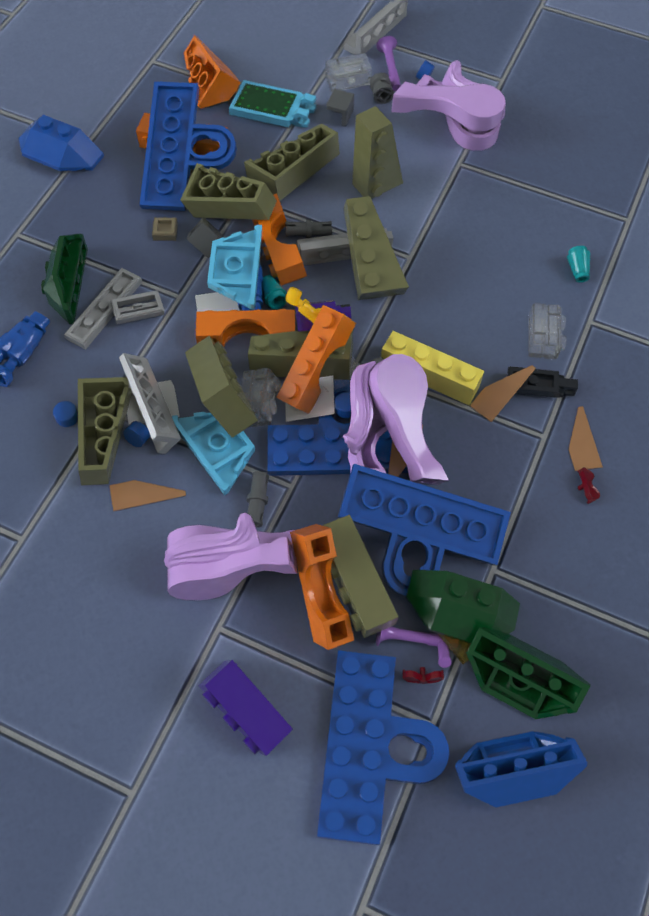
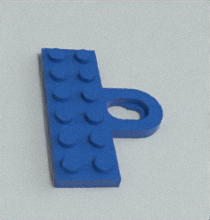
[139,81,237,211]
[268,380,408,476]
[338,464,511,596]
[317,650,449,846]

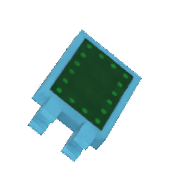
[229,80,316,128]

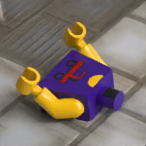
[285,287,352,332]

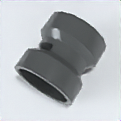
[369,73,394,104]

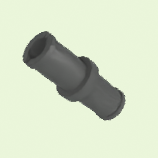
[285,219,332,238]
[247,471,269,527]

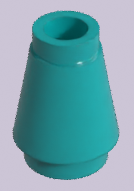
[567,245,590,283]
[262,275,287,309]

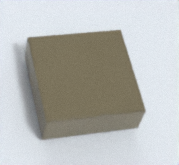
[152,218,178,241]

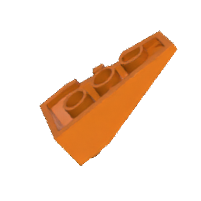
[184,35,241,109]

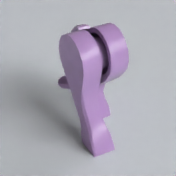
[391,60,506,151]
[342,354,449,485]
[164,513,297,600]

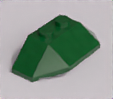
[41,234,88,325]
[405,570,520,644]
[466,627,591,719]

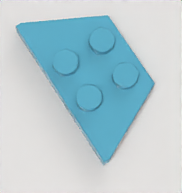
[207,225,263,310]
[172,412,255,496]

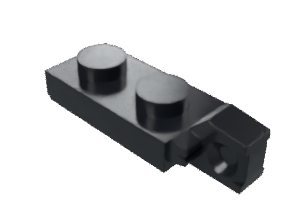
[507,366,578,398]

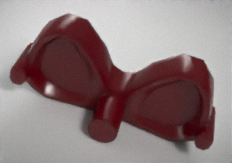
[578,467,600,504]
[402,667,444,684]

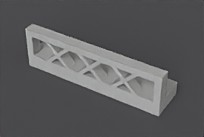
[344,0,408,58]
[297,228,393,265]
[119,353,181,454]

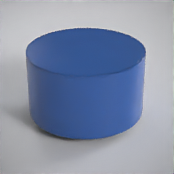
[416,60,435,80]
[335,392,351,418]
[53,401,78,427]
[123,421,150,447]

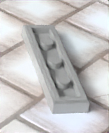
[64,268,142,350]

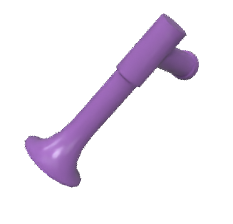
[376,36,401,91]
[376,627,458,668]

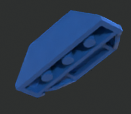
[19,115,104,171]
[455,731,587,807]

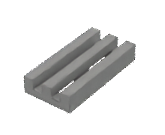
[110,290,165,324]

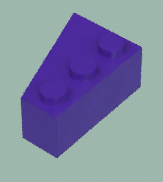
[198,660,293,756]

